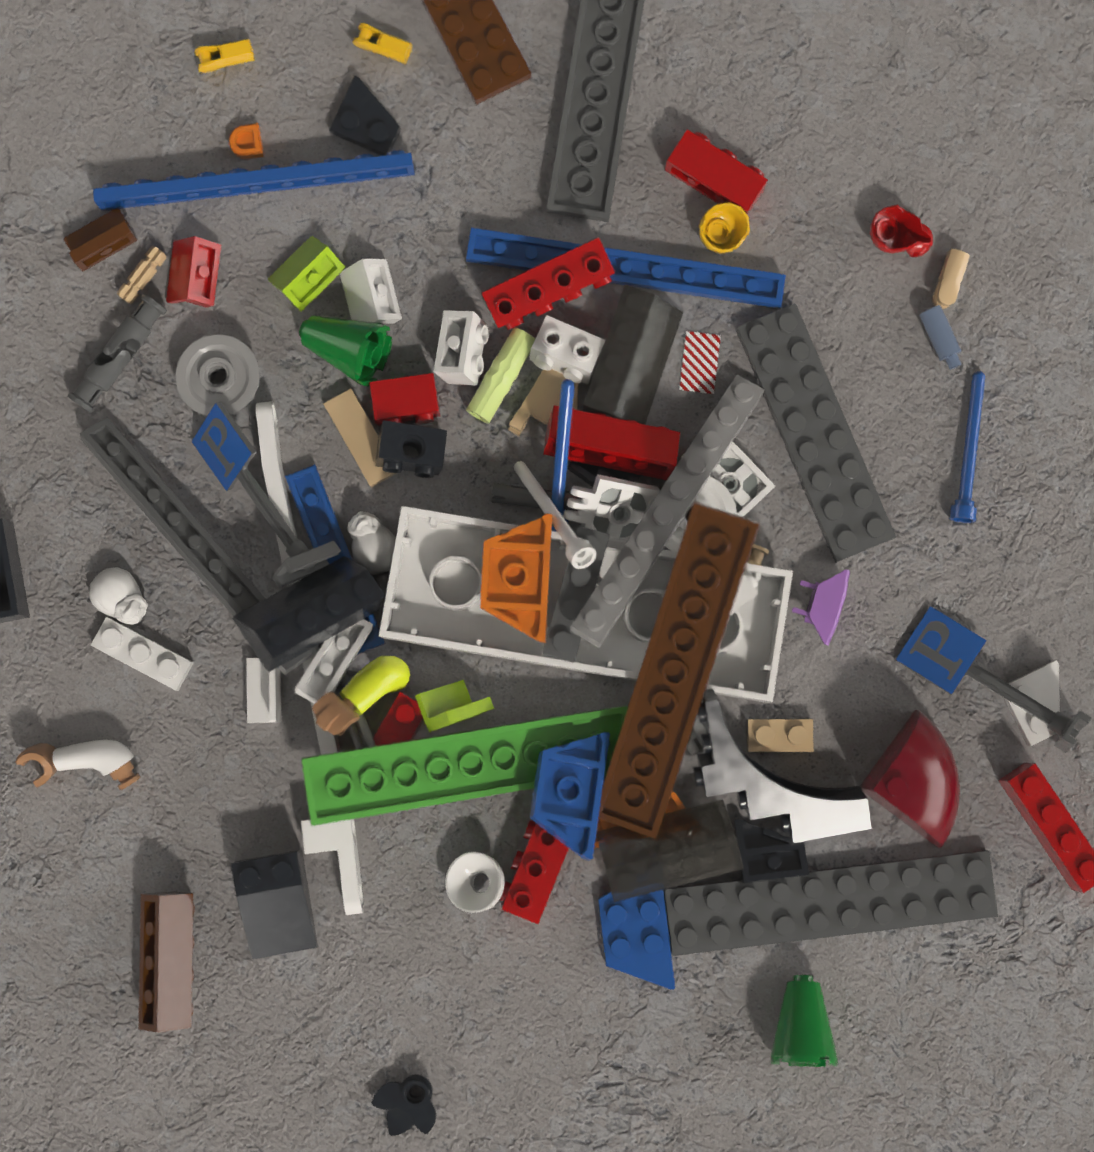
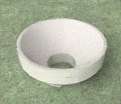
[445,852,505,913]

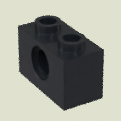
[375,420,447,478]

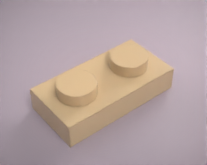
[747,719,814,752]

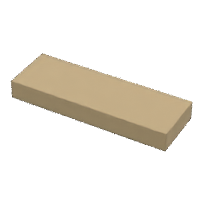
[323,388,397,488]

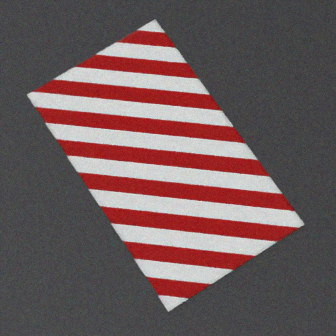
[679,331,721,394]

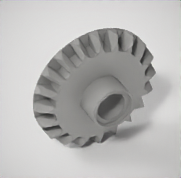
[175,334,261,416]

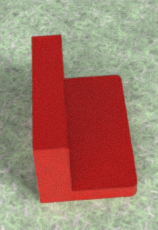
[166,236,221,308]

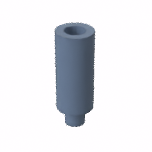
[919,305,962,370]

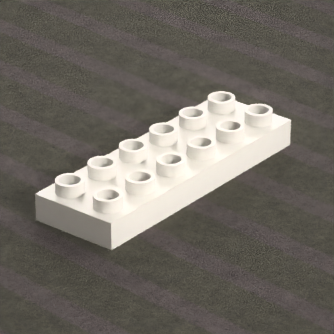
[379,506,793,703]

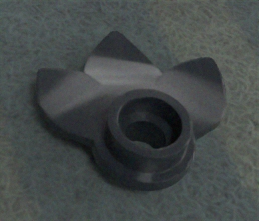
[371,1074,436,1136]

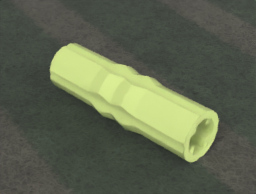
[466,327,535,424]

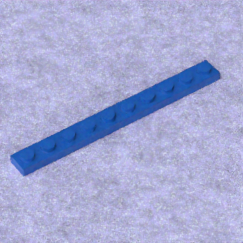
[93,150,415,211]
[466,228,786,308]

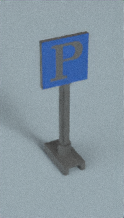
[191,401,341,588]
[896,606,1092,753]

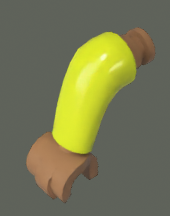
[312,655,410,736]

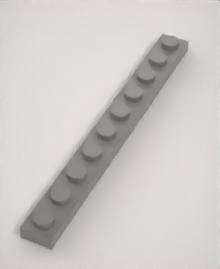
[570,374,764,648]

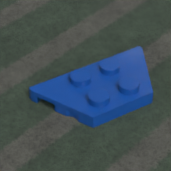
[530,732,610,861]
[598,861,675,990]

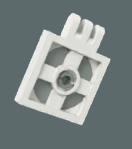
[680,442,776,517]
[563,474,660,543]

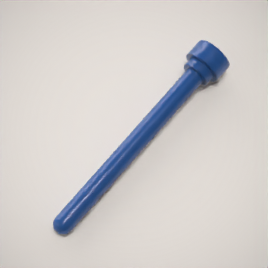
[949,371,985,523]
[544,379,574,532]

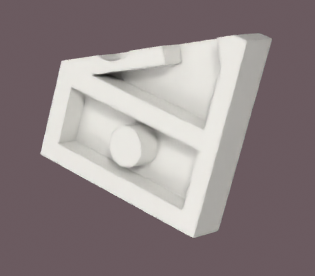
[1003,660,1060,746]

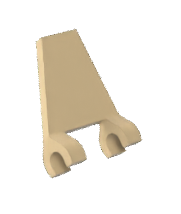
[508,369,578,436]

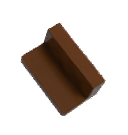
[64,208,138,271]

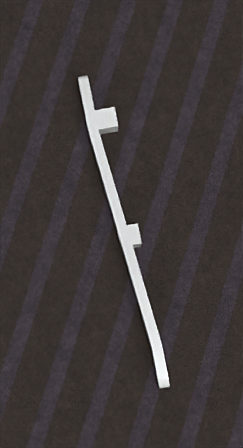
[256,401,364,915]

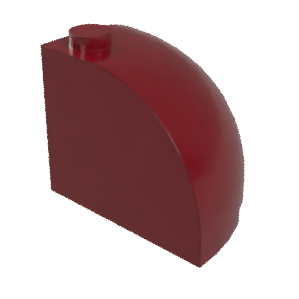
[860,710,960,848]

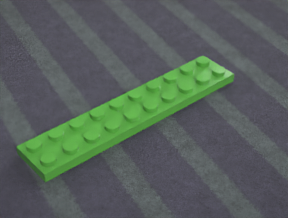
[301,705,628,826]

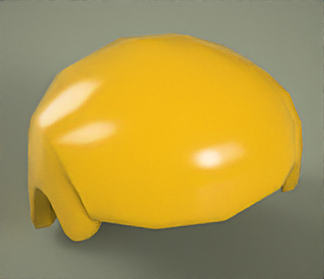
[698,202,750,254]

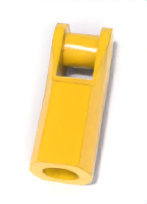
[352,23,412,64]
[195,38,255,73]

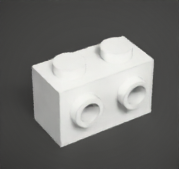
[433,310,489,385]
[529,315,606,385]

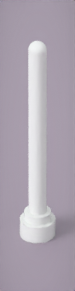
[514,461,596,569]

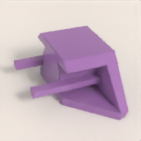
[792,569,850,646]

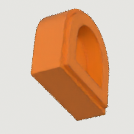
[229,123,264,159]

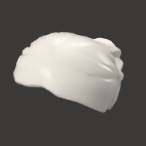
[347,511,396,575]
[89,567,148,625]

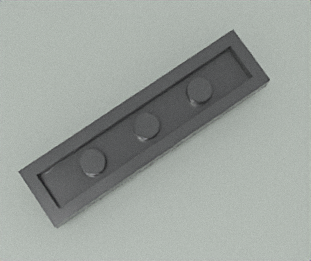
[542,526,610,663]

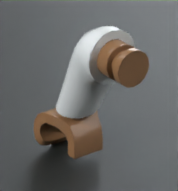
[15,739,141,790]

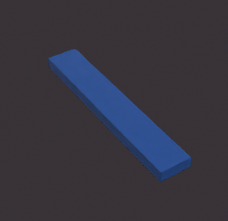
[285,464,386,655]

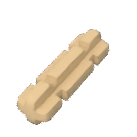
[117,246,167,304]

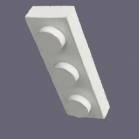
[91,617,194,691]
[295,619,373,703]

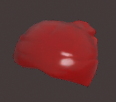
[869,204,933,257]

